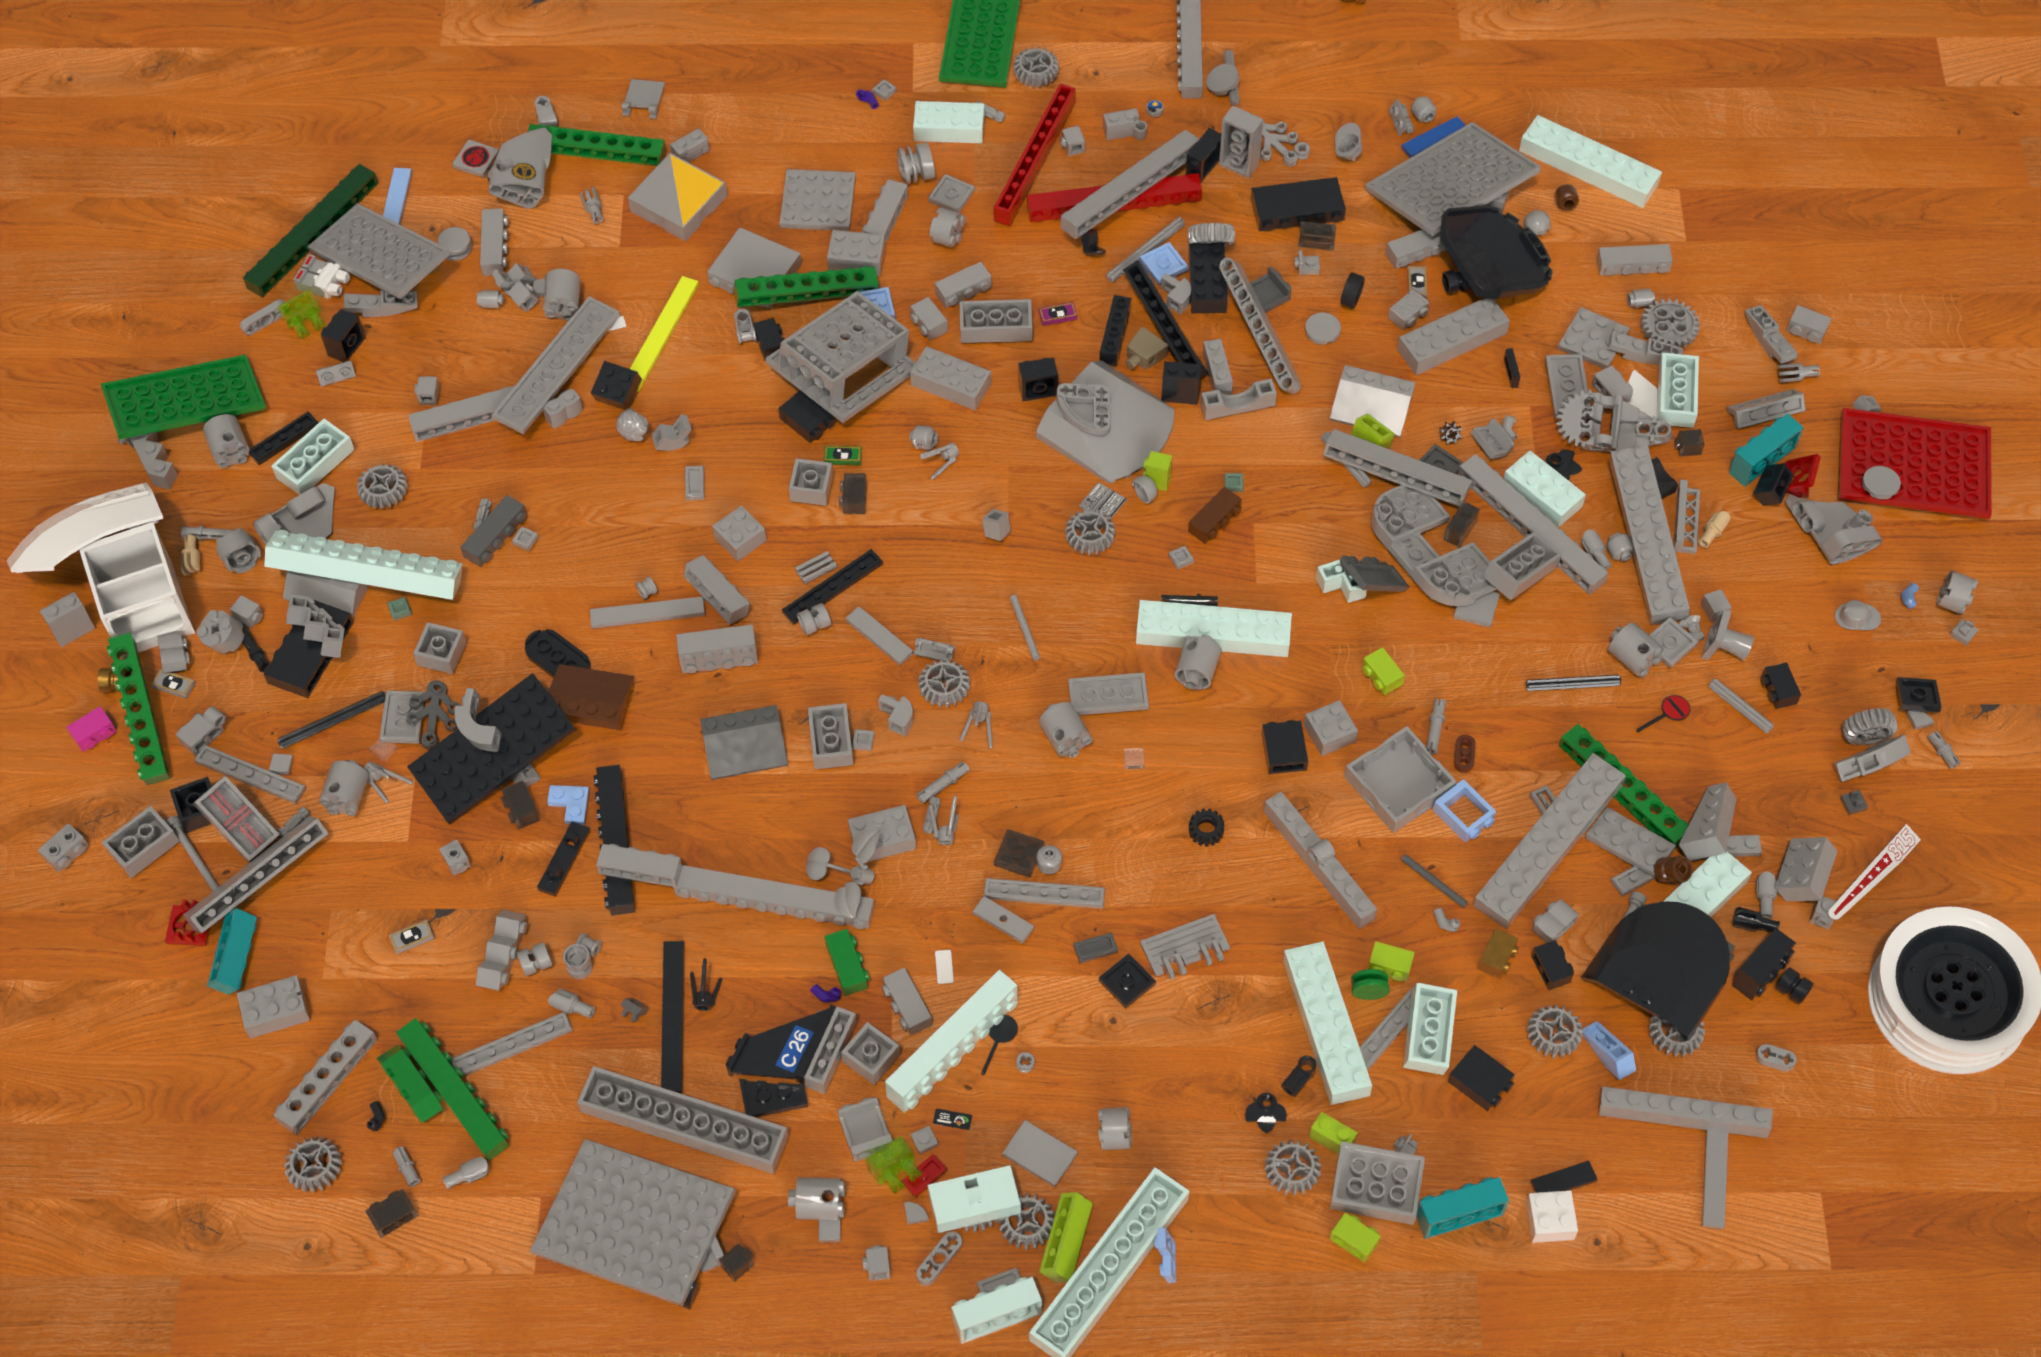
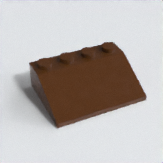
[548,664,634,731]

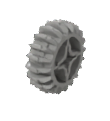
[1014,46,1059,88]
[1187,223,1235,246]
[357,462,408,510]
[1065,508,1115,556]
[918,659,970,708]
[1843,707,1898,746]
[1527,1004,1583,1059]
[1648,1016,1705,1058]
[284,1136,342,1193]
[1264,1139,1321,1196]
[998,1192,1054,1250]

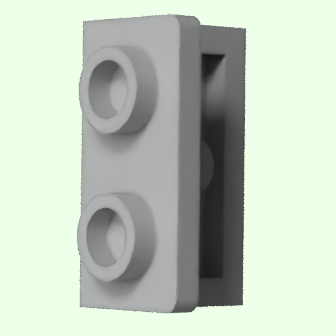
[1471,419,1515,459]

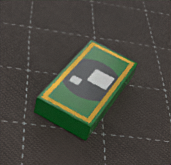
[824,446,862,465]

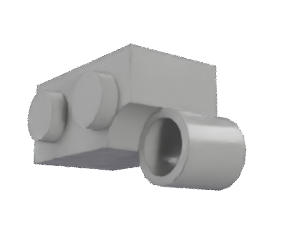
[1103,108,1147,140]
[175,706,226,756]

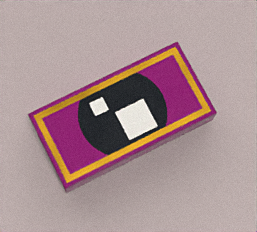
[1039,302,1077,326]

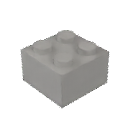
[789,458,833,506]
[712,506,767,562]
[413,622,467,674]
[1304,700,1358,756]
[841,1022,900,1085]

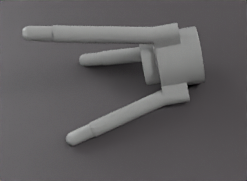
[920,442,959,480]
[960,701,993,749]
[364,761,413,803]
[929,795,959,845]

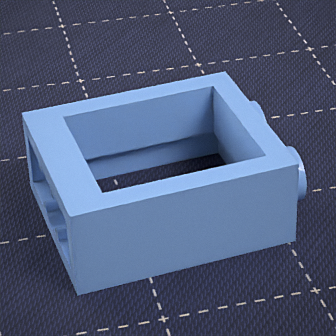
[1433,779,1496,843]

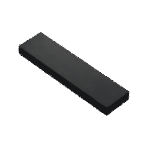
[249,412,319,465]

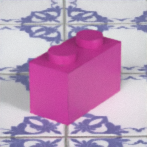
[66,707,117,752]

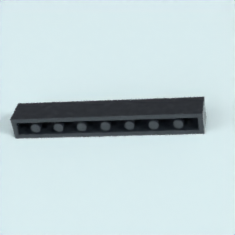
[1123,260,1209,378]
[593,764,635,916]

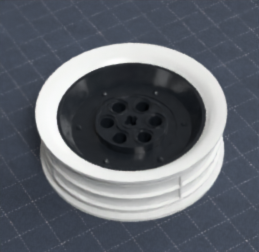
[1868,907,2041,1074]

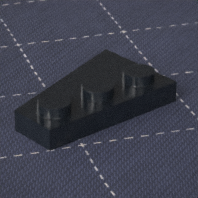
[739,1079,808,1117]

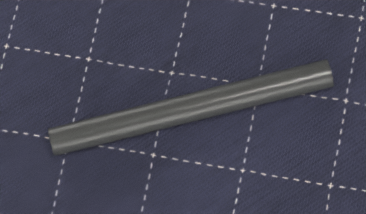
[1401,854,1468,908]

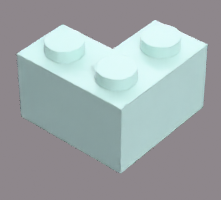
[1316,560,1367,603]

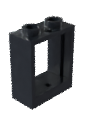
[1186,128,1221,183]

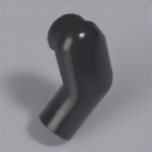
[367,1101,386,1131]

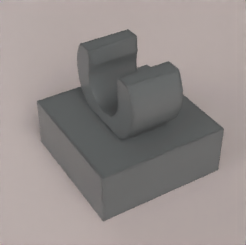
[1840,790,1868,816]
[621,997,649,1022]

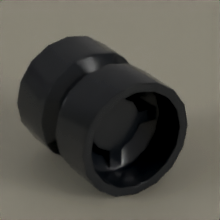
[1442,268,1472,294]
[1775,967,1814,1005]

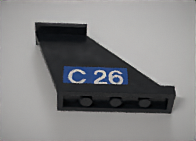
[726,1005,836,1085]

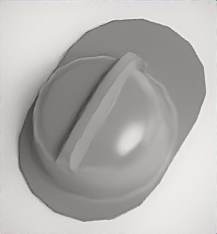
[1335,123,1363,162]
[1835,600,1881,630]

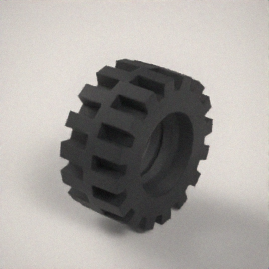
[1189,808,1224,847]

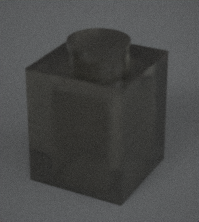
[1674,429,1705,456]
[719,1243,754,1282]

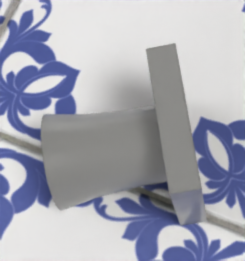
[1701,609,1754,660]

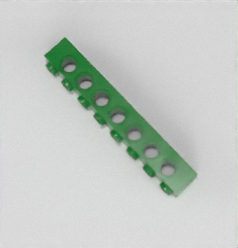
[528,124,666,166]
[733,266,879,307]
[106,632,170,785]
[1559,724,1689,848]

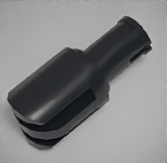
[1733,907,1780,932]

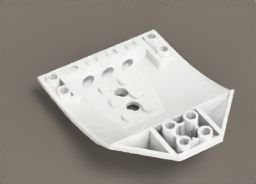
[7,482,163,573]

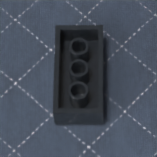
[1188,243,1228,313]

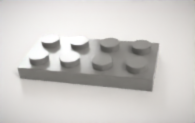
[1545,354,1591,419]
[1068,673,1149,715]
[1585,807,1676,877]

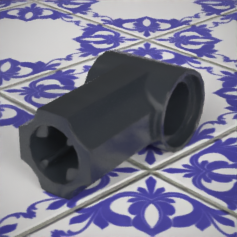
[1281,1056,1316,1097]

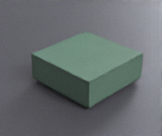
[1224,473,1243,492]
[387,597,412,621]

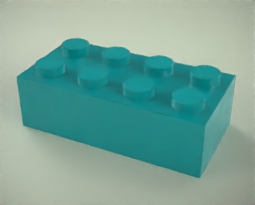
[1729,413,1804,487]
[1416,1177,1509,1239]

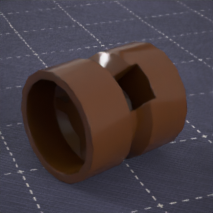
[1654,856,1693,883]

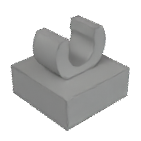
[1950,619,1978,646]

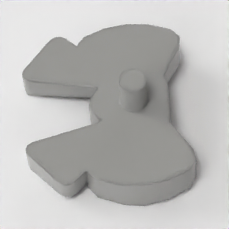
[1679,615,1705,642]

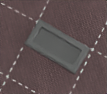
[1073,932,1118,964]

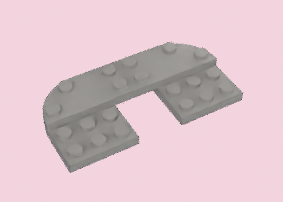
[1371,485,1497,607]

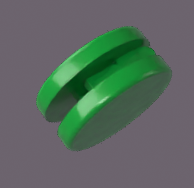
[1351,969,1390,1000]

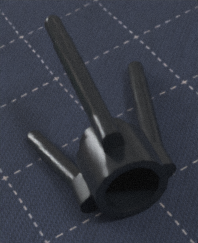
[690,958,722,1011]

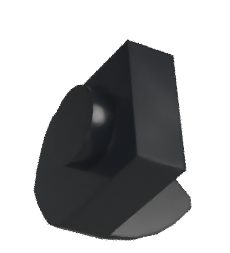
[1082,229,1106,256]

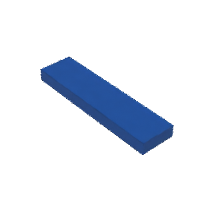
[1401,116,1466,158]

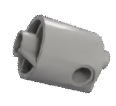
[543,269,580,321]
[203,414,250,468]
[1608,622,1664,678]
[1174,634,1222,689]
[1039,702,1093,758]
[319,760,369,816]
[788,1177,845,1220]

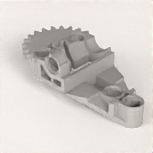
[1556,390,1672,452]

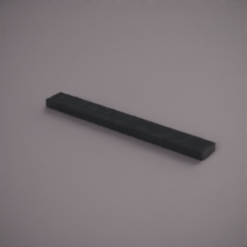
[661,941,684,1094]

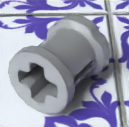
[576,933,602,957]

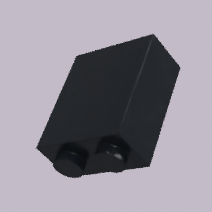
[1161,361,1201,405]
[778,390,836,443]
[1261,720,1308,774]
[1448,1045,1515,1112]

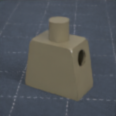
[1125,326,1169,369]

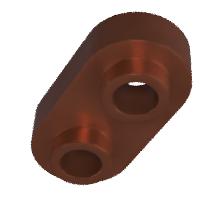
[1454,735,1476,772]

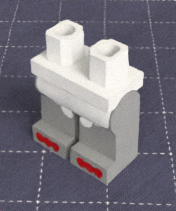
[293,254,350,299]

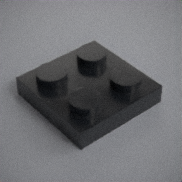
[1896,677,1942,712]
[1098,953,1156,1009]

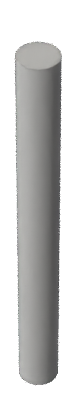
[1010,595,1040,661]

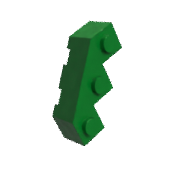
[376,1044,443,1123]

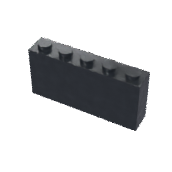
[1251,177,1346,231]
[264,600,354,698]

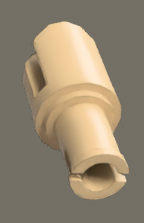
[1698,511,1730,548]
[181,535,200,576]

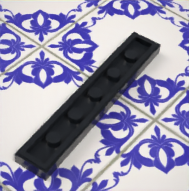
[782,549,883,625]

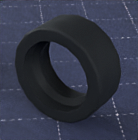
[1340,272,1365,309]

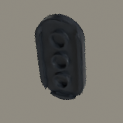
[525,629,591,678]

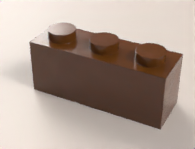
[1188,487,1242,544]

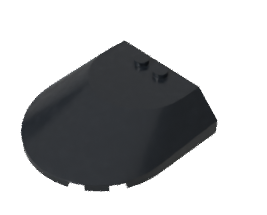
[1440,206,1553,299]
[1582,901,1730,1041]

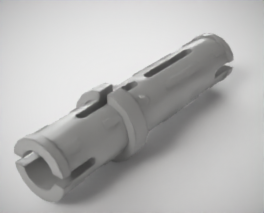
[181,526,235,541]
[1426,698,1446,755]
[916,761,970,804]

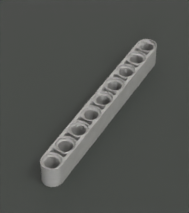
[1220,257,1301,394]

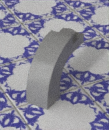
[455,688,502,752]

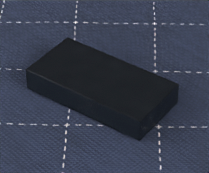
[1504,348,1521,388]

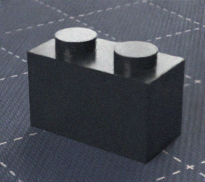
[753,318,785,361]
[1753,463,1794,505]
[1761,662,1801,709]
[1531,940,1574,991]

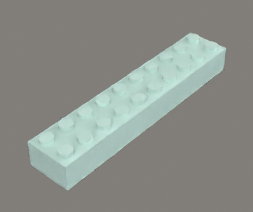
[264,530,463,600]
[1029,1168,1189,1357]

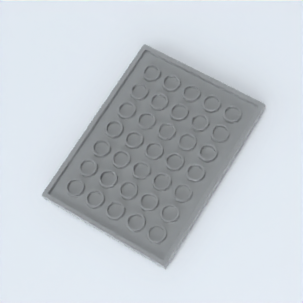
[1365,122,1541,236]
[530,1139,736,1306]

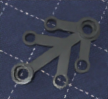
[406,680,460,750]

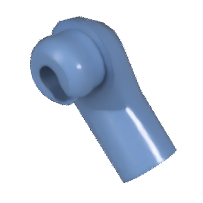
[1901,583,1919,609]

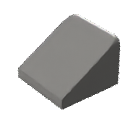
[1853,395,1881,412]
[512,764,541,790]

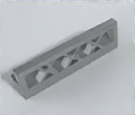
[1727,389,1805,429]
[1673,479,1700,554]

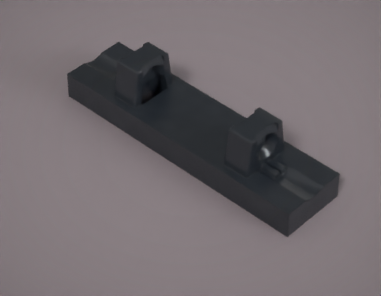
[537,821,590,897]

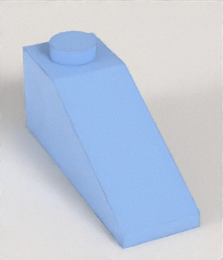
[1581,1021,1636,1080]

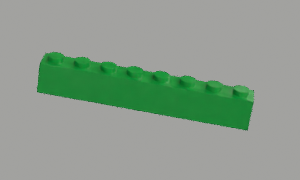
[396,1018,510,1161]

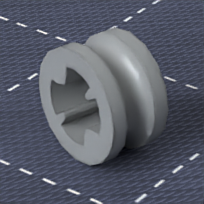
[1294,142,1310,160]
[1016,1052,1035,1073]

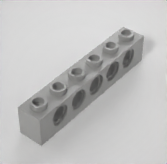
[274,1020,377,1136]

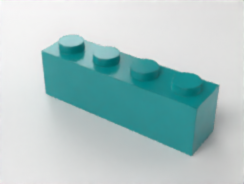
[207,908,257,995]

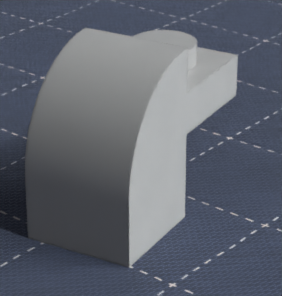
[492,263,536,295]
[1161,273,1191,315]
[652,415,691,451]
[878,694,913,737]

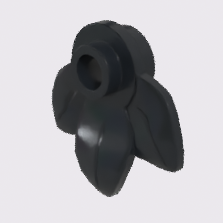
[1545,450,1582,481]
[1245,1093,1287,1133]

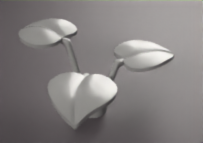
[806,829,880,919]

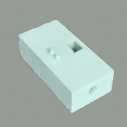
[928,1165,1021,1233]

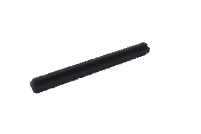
[277,691,385,748]

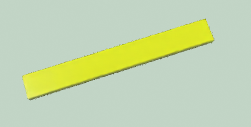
[630,276,699,392]

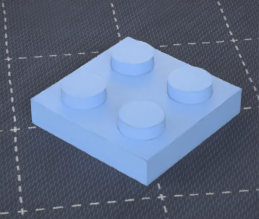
[1139,242,1188,285]

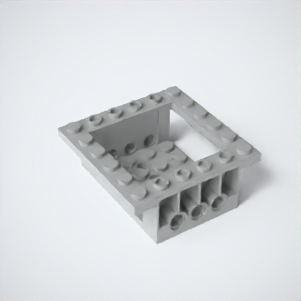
[765,291,916,423]

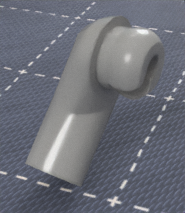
[1501,415,1518,441]
[1433,908,1460,932]

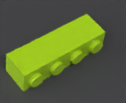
[1039,1192,1093,1283]

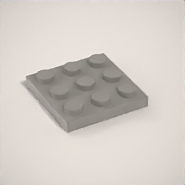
[1558,307,1630,369]

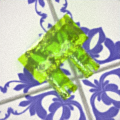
[277,290,326,339]
[866,1136,922,1193]

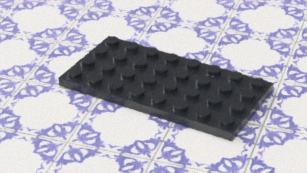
[407,673,576,824]

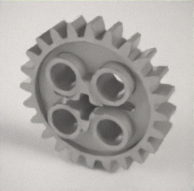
[1640,298,1700,347]

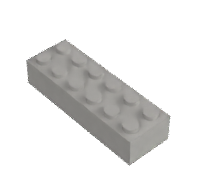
[1397,298,1510,375]

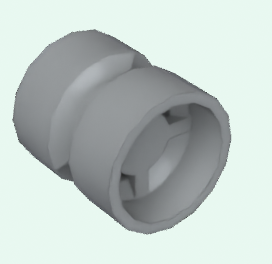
[797,603,831,636]
[516,942,552,976]
[563,944,593,979]

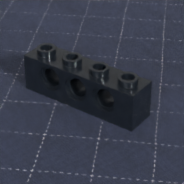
[1099,295,1132,367]

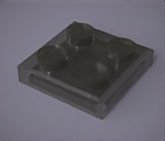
[993,829,1044,878]

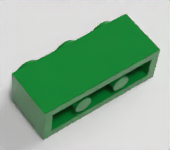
[824,929,870,996]

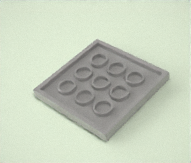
[780,169,856,231]

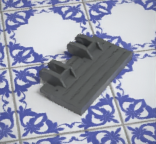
[1340,556,1409,592]

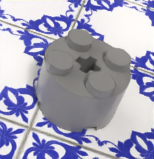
[930,207,966,247]
[216,528,261,573]
[1936,570,1978,614]
[197,610,244,654]
[1098,1107,1132,1150]

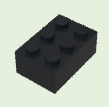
[1732,928,1796,1001]

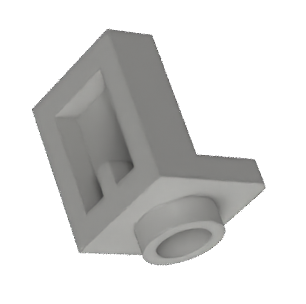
[1294,250,1320,275]

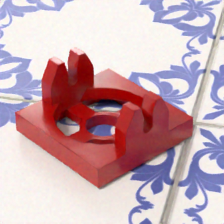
[1785,454,1821,498]
[165,900,210,946]

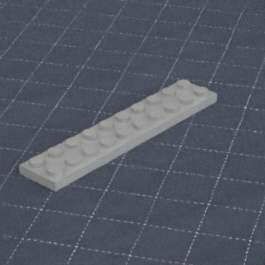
[492,296,620,434]

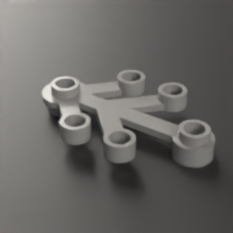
[1261,121,1298,167]

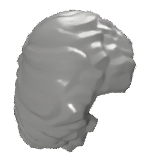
[616,408,649,441]

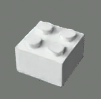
[1526,1191,1578,1243]

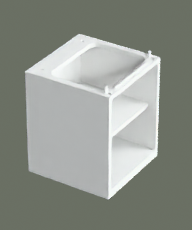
[79,522,195,658]

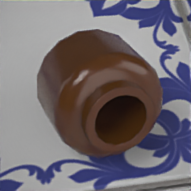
[1555,184,1579,211]

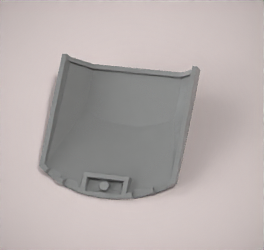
[1036,361,1174,484]

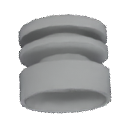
[897,142,935,184]

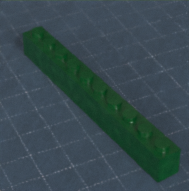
[243,164,378,298]

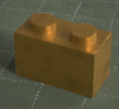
[1477,928,1519,979]

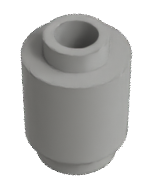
[1627,288,1655,308]
[477,290,504,308]

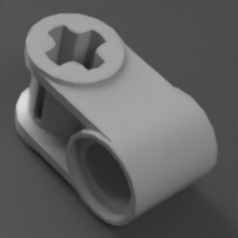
[535,96,557,127]
[734,309,756,344]

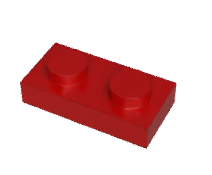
[902,1154,947,1198]

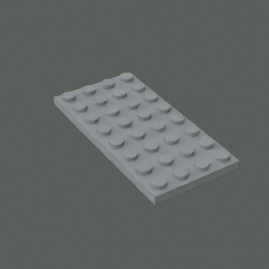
[307,203,450,299]

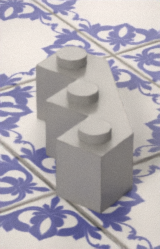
[130,432,178,490]
[286,594,345,658]
[476,910,527,991]

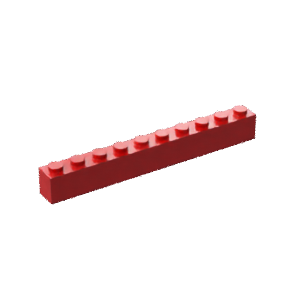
[994,83,1076,226]
[1027,173,1202,222]

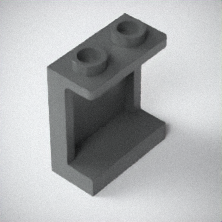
[1236,266,1292,314]

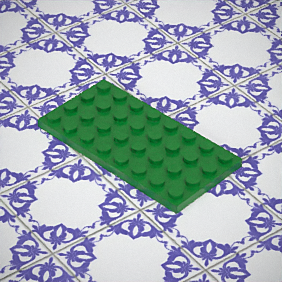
[939,0,1021,87]
[101,354,265,440]

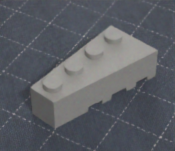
[1679,782,1737,861]

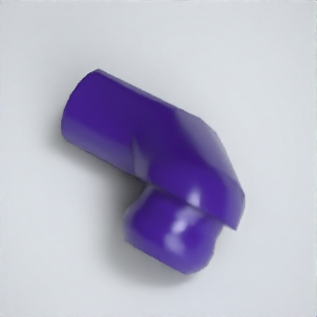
[856,89,879,109]
[810,984,841,1003]

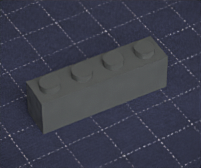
[460,495,527,567]

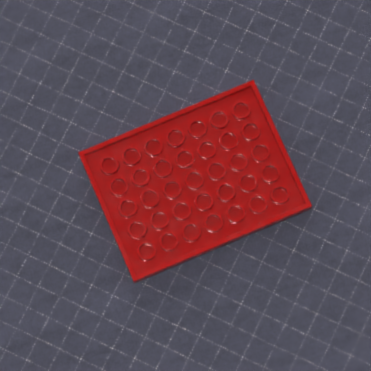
[1839,408,1992,519]

